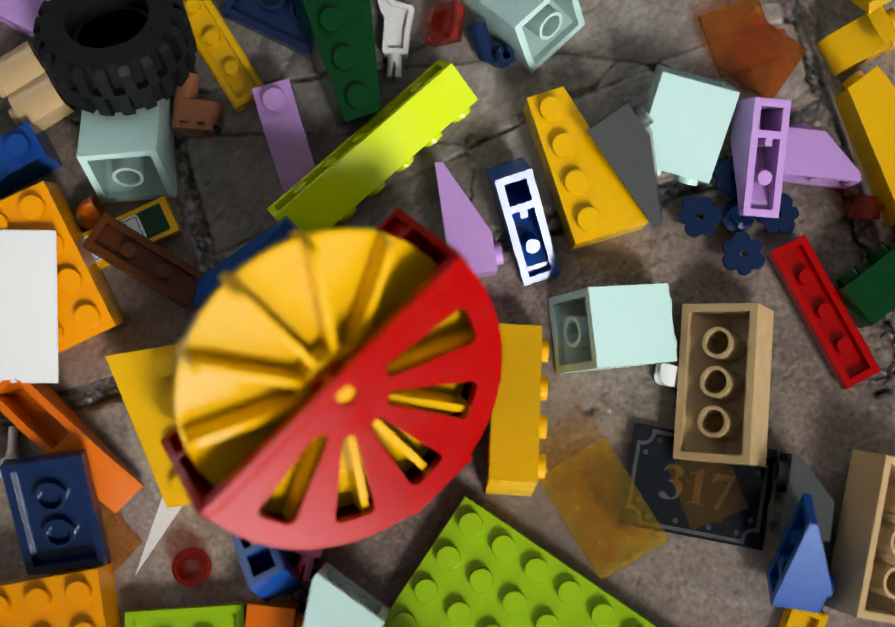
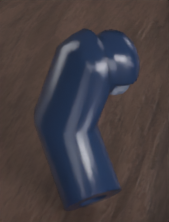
[467,20,515,68]

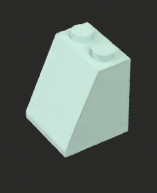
[463,0,585,74]
[645,64,740,186]
[76,98,177,204]
[548,283,678,374]
[303,562,390,627]

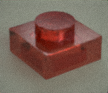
[424,0,466,47]

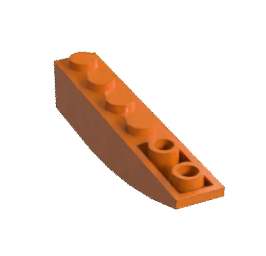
[0,379,145,513]

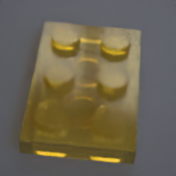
[538,436,669,581]

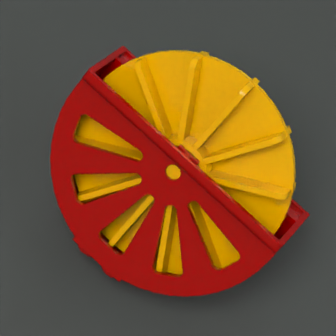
[161,208,503,550]

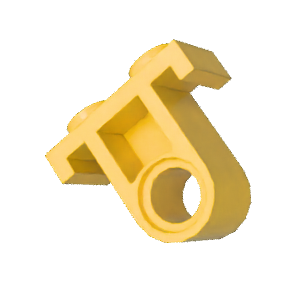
[816,6,895,78]

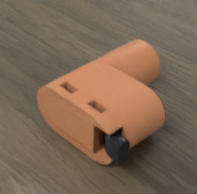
[171,72,221,136]

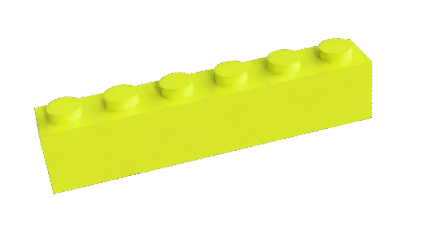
[267,59,478,233]

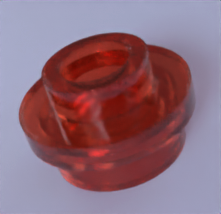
[844,195,885,219]
[172,547,212,588]

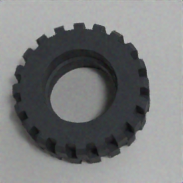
[33,0,197,116]

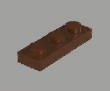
[83,213,205,309]

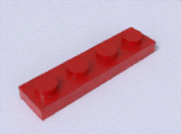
[767,234,881,389]

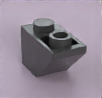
[767,453,835,542]

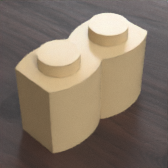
[0,41,75,131]

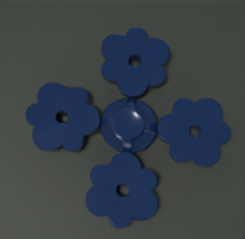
[677,156,799,276]

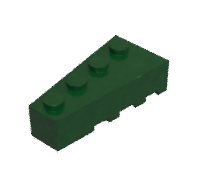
[292,0,382,127]
[835,230,895,328]

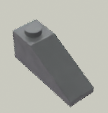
[587,99,663,229]

